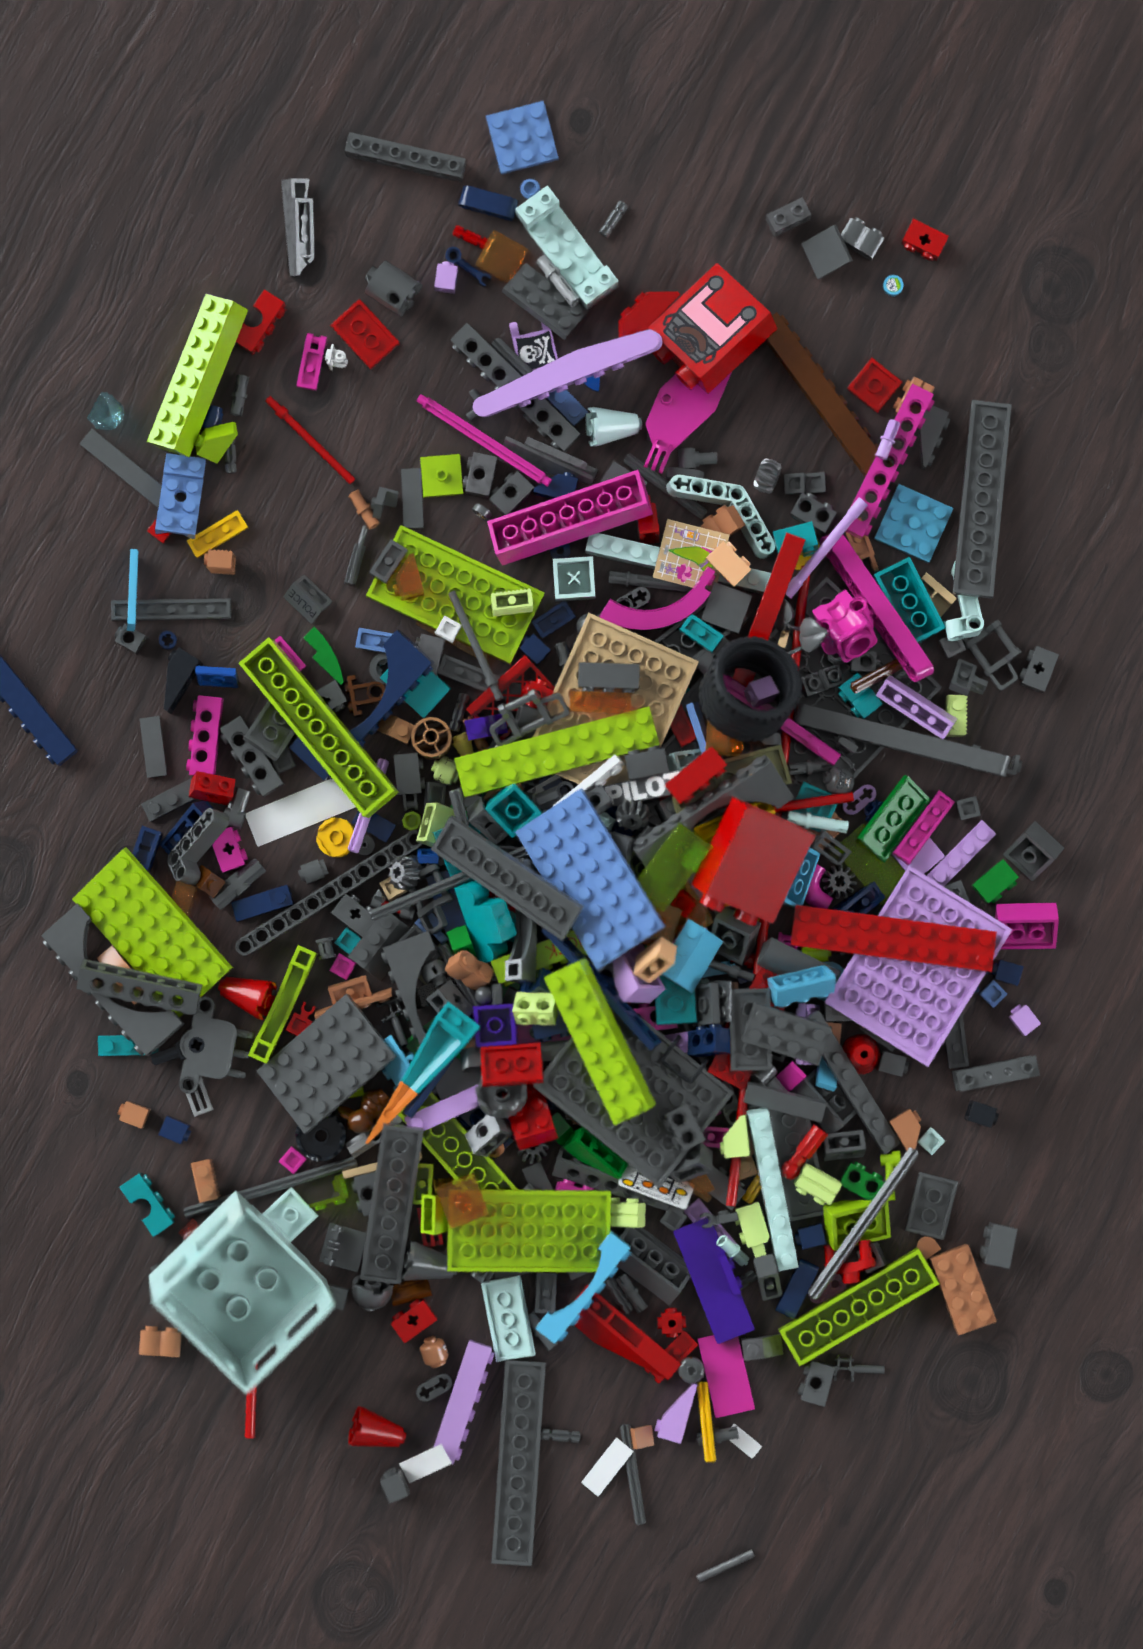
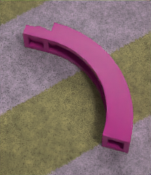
[600,566,716,630]

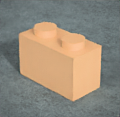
[705,541,751,587]
[633,936,677,984]

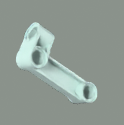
[944,560,984,641]

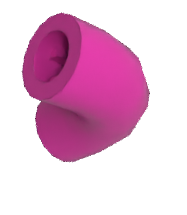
[805,864,833,909]

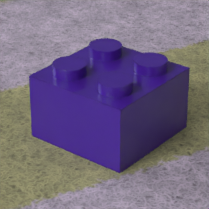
[473,1003,519,1047]

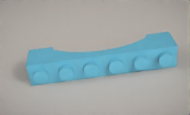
[536,1231,631,1344]

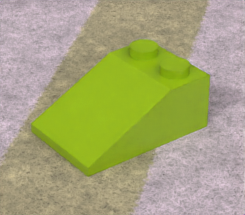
[823,1200,891,1251]

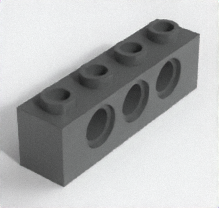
[220,716,285,797]

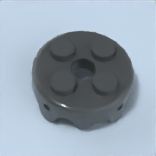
[475,1077,527,1118]

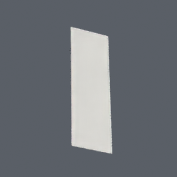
[245,779,355,847]

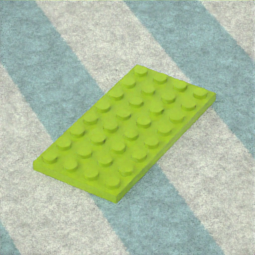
[366,525,545,665]
[72,847,233,1018]
[447,1189,611,1272]

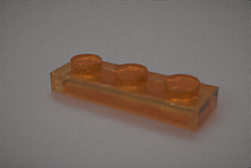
[570,691,631,714]

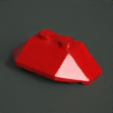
[619,291,680,338]

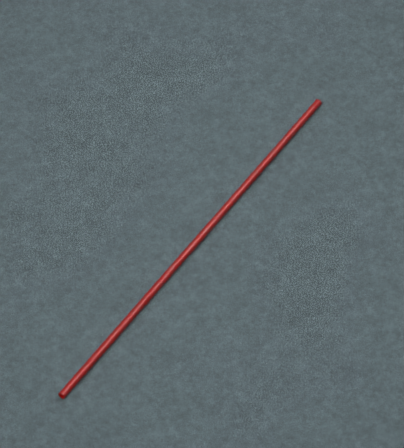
[726,566,810,1207]

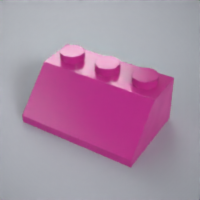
[995,903,1059,949]

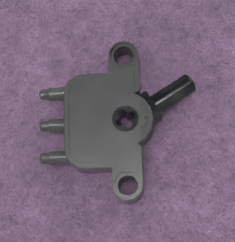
[151,997,254,1094]

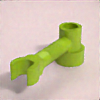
[880,1150,901,1201]

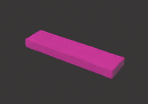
[892,790,955,865]

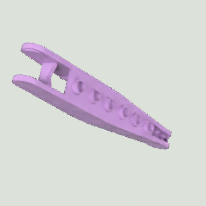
[473,330,663,417]

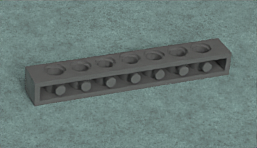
[451,323,582,452]

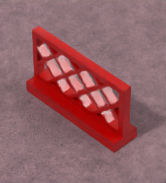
[466,655,555,740]

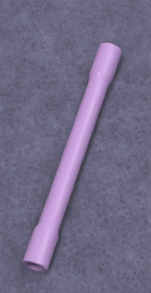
[786,497,868,599]

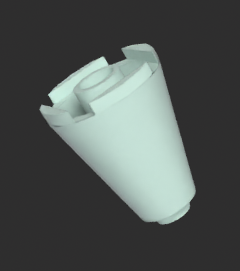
[586,407,642,447]

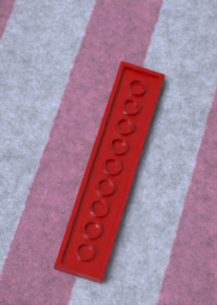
[790,905,997,972]

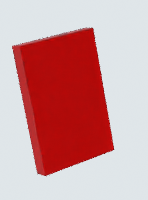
[330,299,400,370]
[480,1043,544,1087]

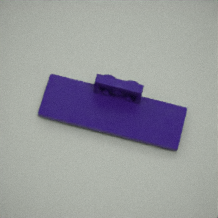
[674,1218,754,1344]

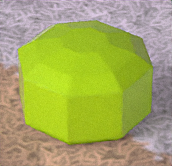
[402,811,422,831]

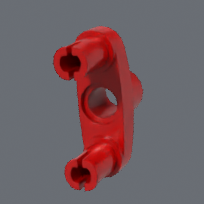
[823,1240,875,1284]

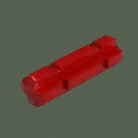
[453,225,491,250]

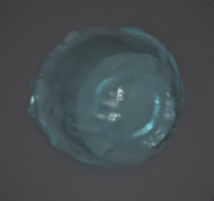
[87,392,124,430]

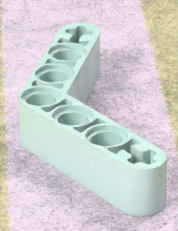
[666,475,775,559]

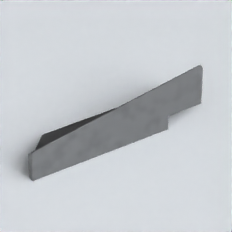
[282,178,314,276]

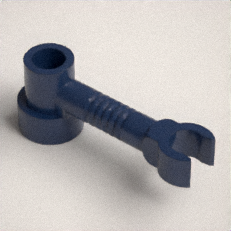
[445,247,492,287]

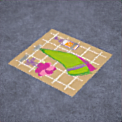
[653,519,730,591]

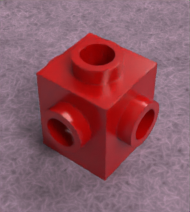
[522,678,554,709]
[657,1308,686,1337]

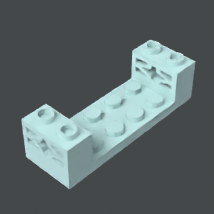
[515,185,619,310]

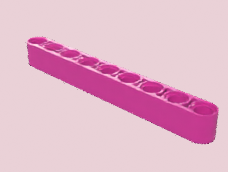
[820,534,934,682]

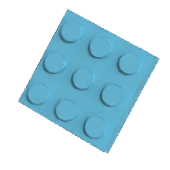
[874,484,953,563]

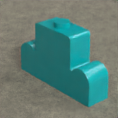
[454,880,517,962]

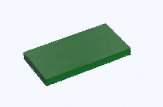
[857,775,931,863]

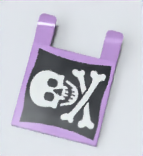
[509,322,558,371]

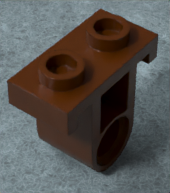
[344,675,385,717]

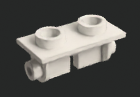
[325,344,348,371]

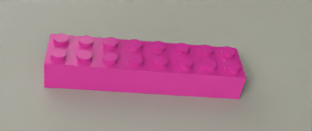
[487,470,653,566]

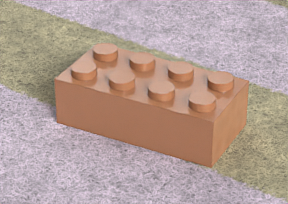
[929,1244,997,1335]

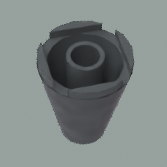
[401,1240,457,1281]

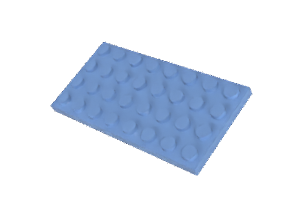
[515,788,665,970]

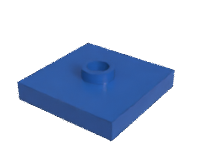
[195,666,239,688]

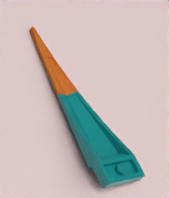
[366,1002,480,1144]

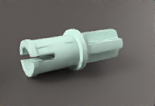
[717,1235,749,1266]

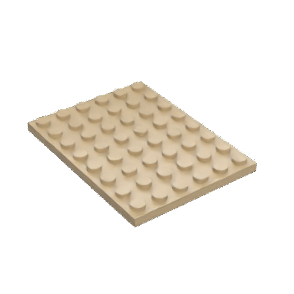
[533,613,699,786]

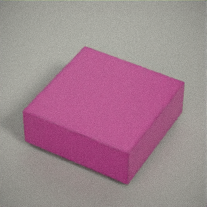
[329,953,357,980]
[278,1146,307,1174]

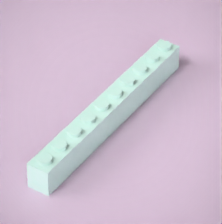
[585,533,771,594]

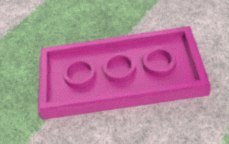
[697,1335,755,1418]

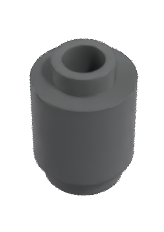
[298,859,329,884]

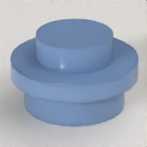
[520,179,540,199]

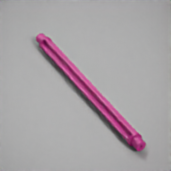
[417,394,552,487]

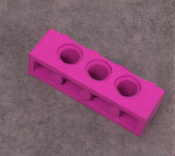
[186,695,224,776]

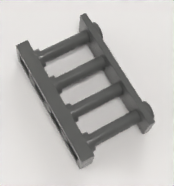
[951,1055,1040,1092]

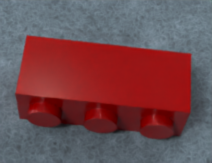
[664,746,727,804]

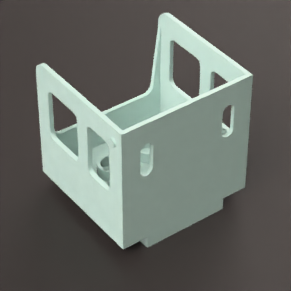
[149,1191,335,1394]

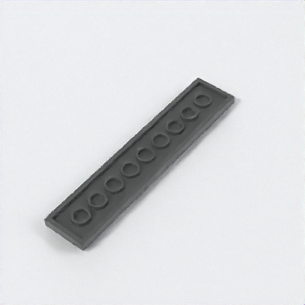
[952,400,1012,599]
[491,1360,546,1566]

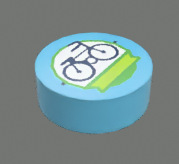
[883,275,903,296]

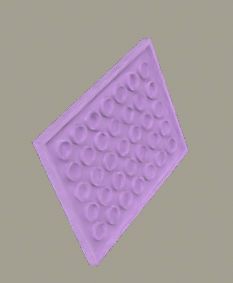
[824,866,1012,1067]

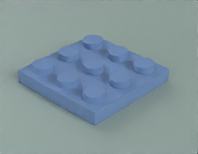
[486,101,559,174]

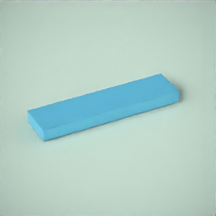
[127,549,138,631]

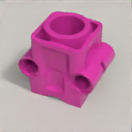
[812,590,877,662]

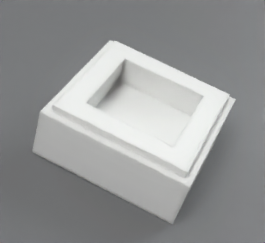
[435,616,462,643]

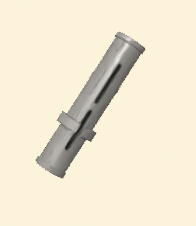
[536,255,581,307]

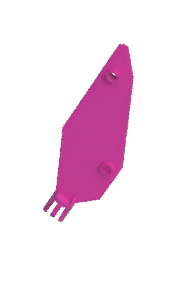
[644,372,732,474]

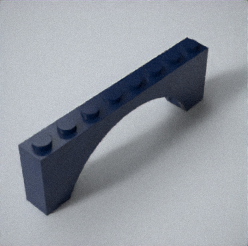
[289,630,435,780]

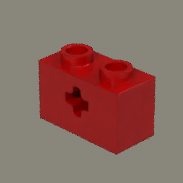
[901,219,949,261]
[189,771,236,805]
[390,1299,438,1344]

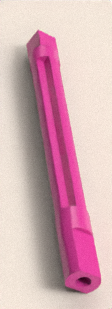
[723,675,841,766]

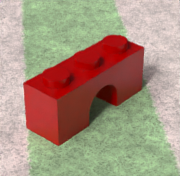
[235,289,286,355]

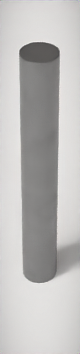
[697,1549,755,1582]

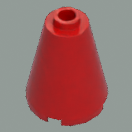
[218,977,277,1020]
[842,1034,881,1074]
[348,1406,406,1447]

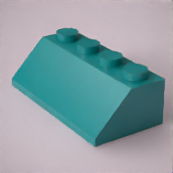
[872,557,946,643]

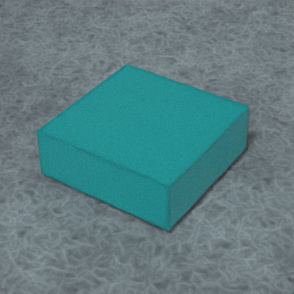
[334,927,362,954]

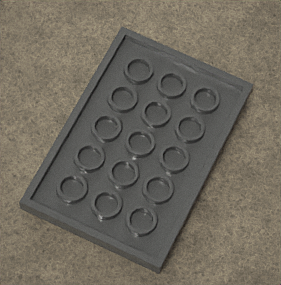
[257,994,397,1134]

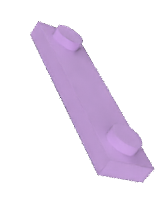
[404,1084,479,1131]

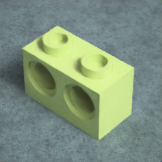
[512,992,559,1025]

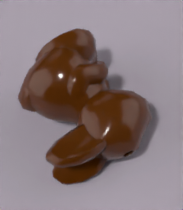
[337,1088,390,1133]

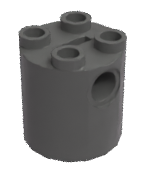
[365,260,423,317]

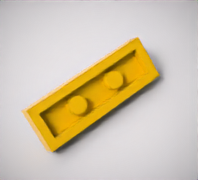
[187,510,248,559]

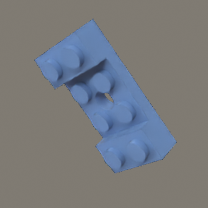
[155,453,206,539]

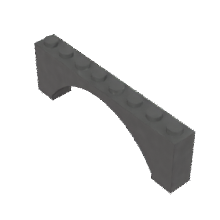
[632,755,794,889]
[41,904,185,1056]
[381,930,482,1099]

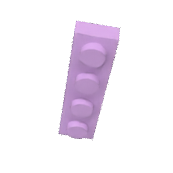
[926,820,996,887]

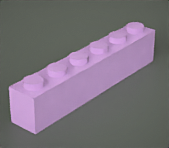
[434,1339,495,1464]

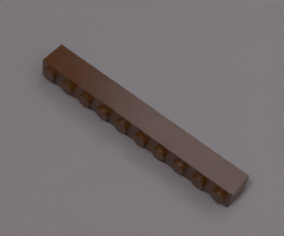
[765,312,893,485]

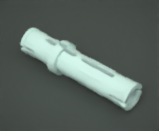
[787,811,849,834]

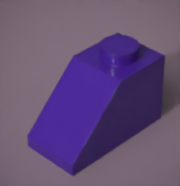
[464,714,508,740]

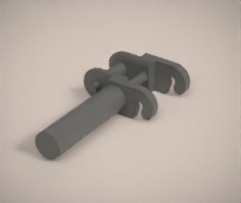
[376,997,408,1047]
[834,1355,885,1382]

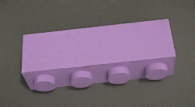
[876,675,957,740]

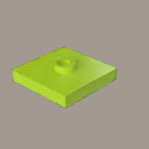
[420,454,463,498]

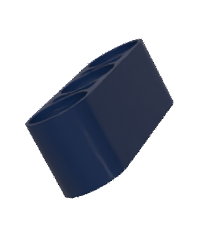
[458,185,519,221]
[775,1258,819,1319]

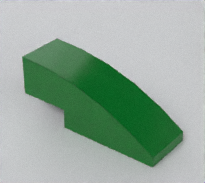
[303,626,344,686]

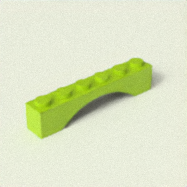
[248,945,318,1064]

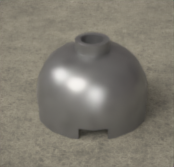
[352,1275,393,1311]

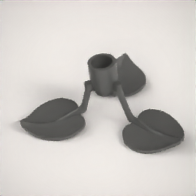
[774,599,828,655]

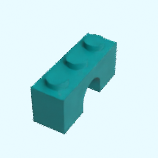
[119,1173,175,1237]

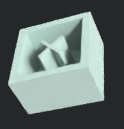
[553,556,595,601]

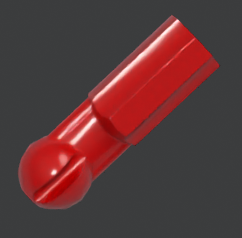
[781,1124,828,1180]

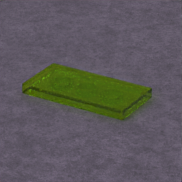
[637,822,712,911]
[835,823,905,908]

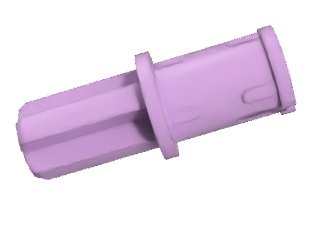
[875,419,900,460]

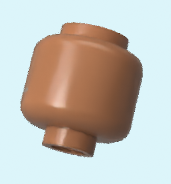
[420,1336,449,1368]

